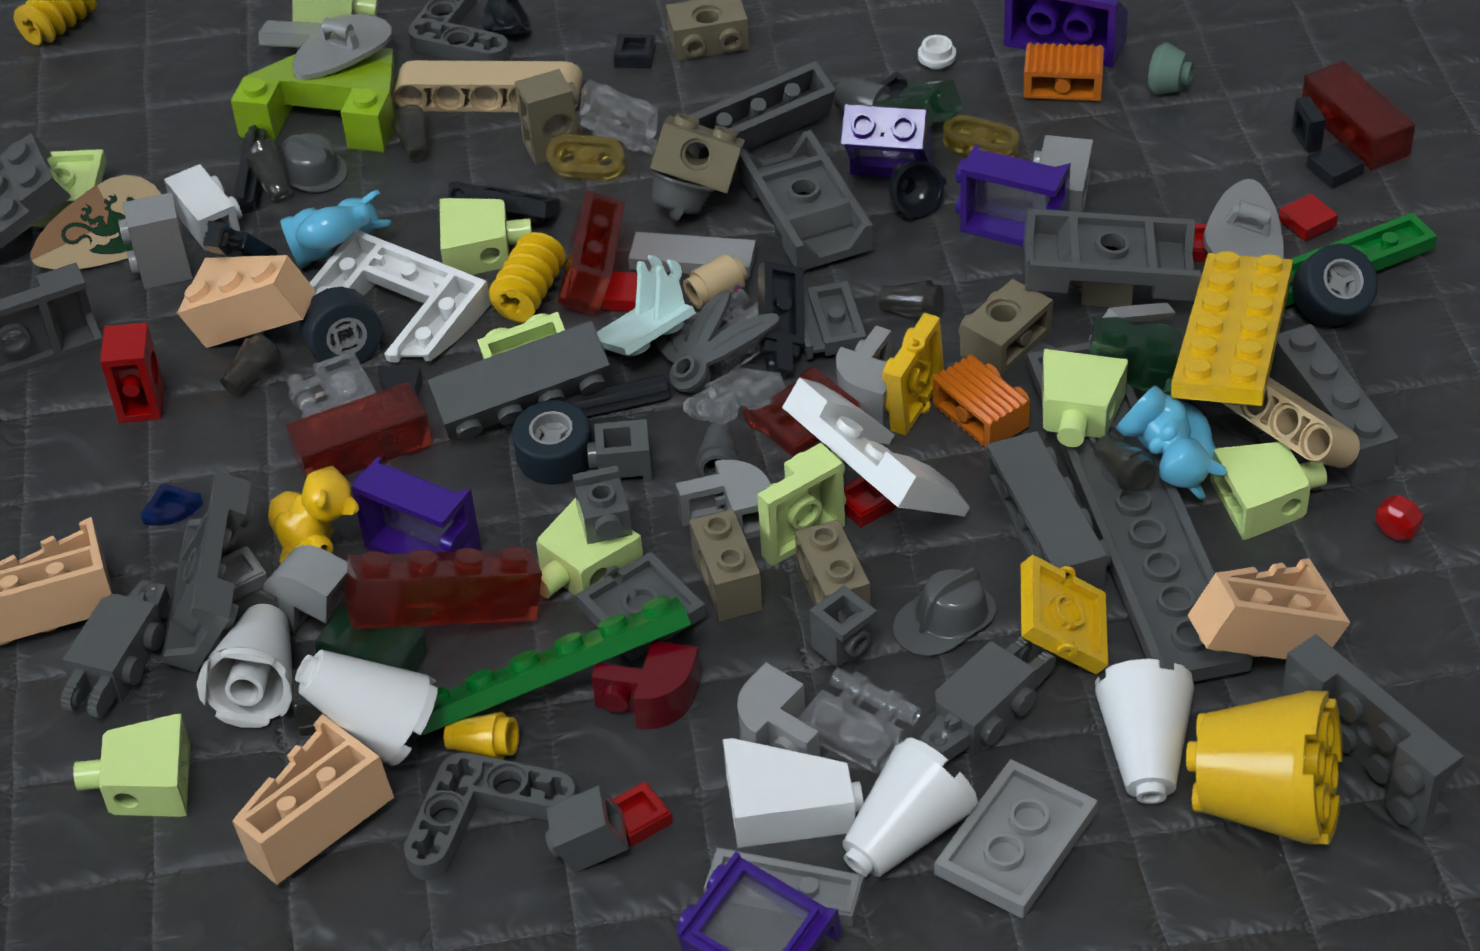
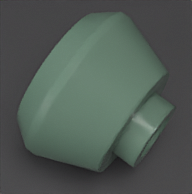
[1148,42,1194,95]

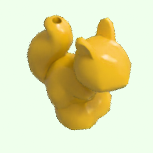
[268,466,359,564]

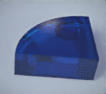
[140,483,203,526]

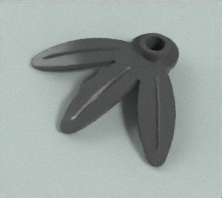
[654,290,779,393]

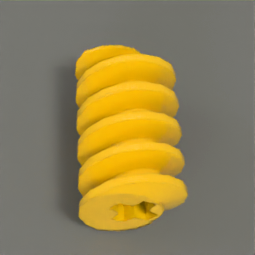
[13,0,97,46]
[489,232,566,323]

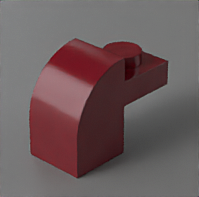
[591,641,701,730]

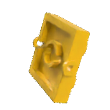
[882,313,944,436]
[1021,554,1108,674]

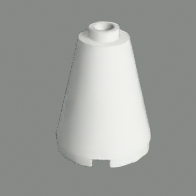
[197,604,294,728]
[295,650,438,766]
[1095,659,1194,804]
[842,738,978,877]

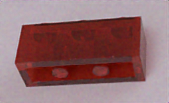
[1302,60,1415,171]
[557,190,625,315]
[285,382,432,480]

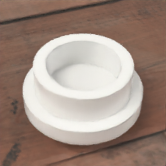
[918,35,956,69]

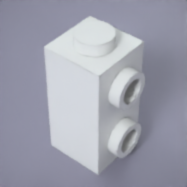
[164,164,242,251]

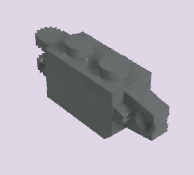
[60,580,170,718]
[920,637,1057,762]

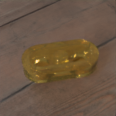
[943,115,1019,157]
[546,134,626,180]

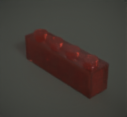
[344,546,542,629]

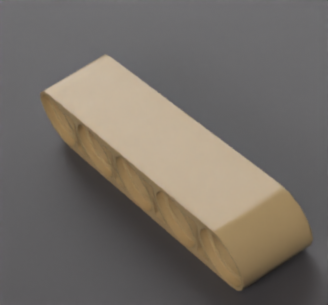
[393,60,583,112]
[1221,377,1360,468]

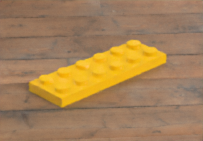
[1171,251,1293,406]

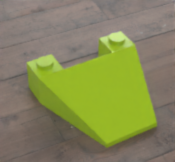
[231,48,396,152]

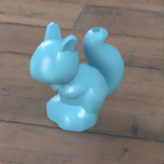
[281,190,392,269]
[1115,385,1228,500]

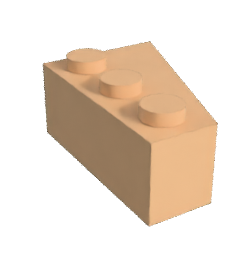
[177,255,316,348]
[0,517,113,645]
[1188,558,1350,659]
[232,714,394,885]

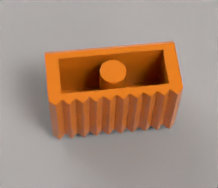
[1023,42,1104,101]
[933,354,1031,450]

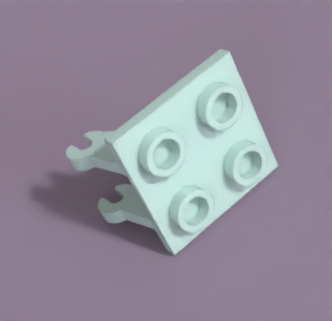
[597,255,696,356]

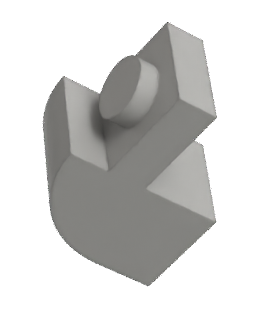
[836,325,892,426]
[676,460,771,539]
[263,545,353,633]
[737,662,820,757]

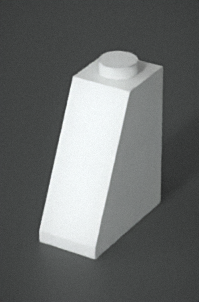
[723,738,864,848]

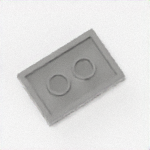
[934,759,1098,919]

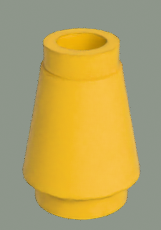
[444,712,519,760]

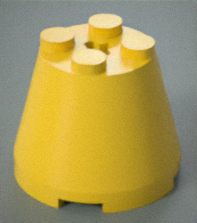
[1186,691,1343,844]

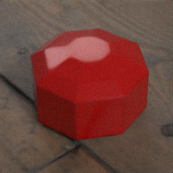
[1375,495,1424,542]

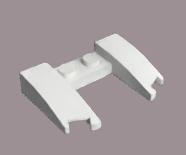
[310,230,492,362]
[782,377,970,516]

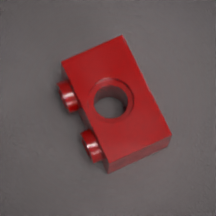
[100,322,165,423]

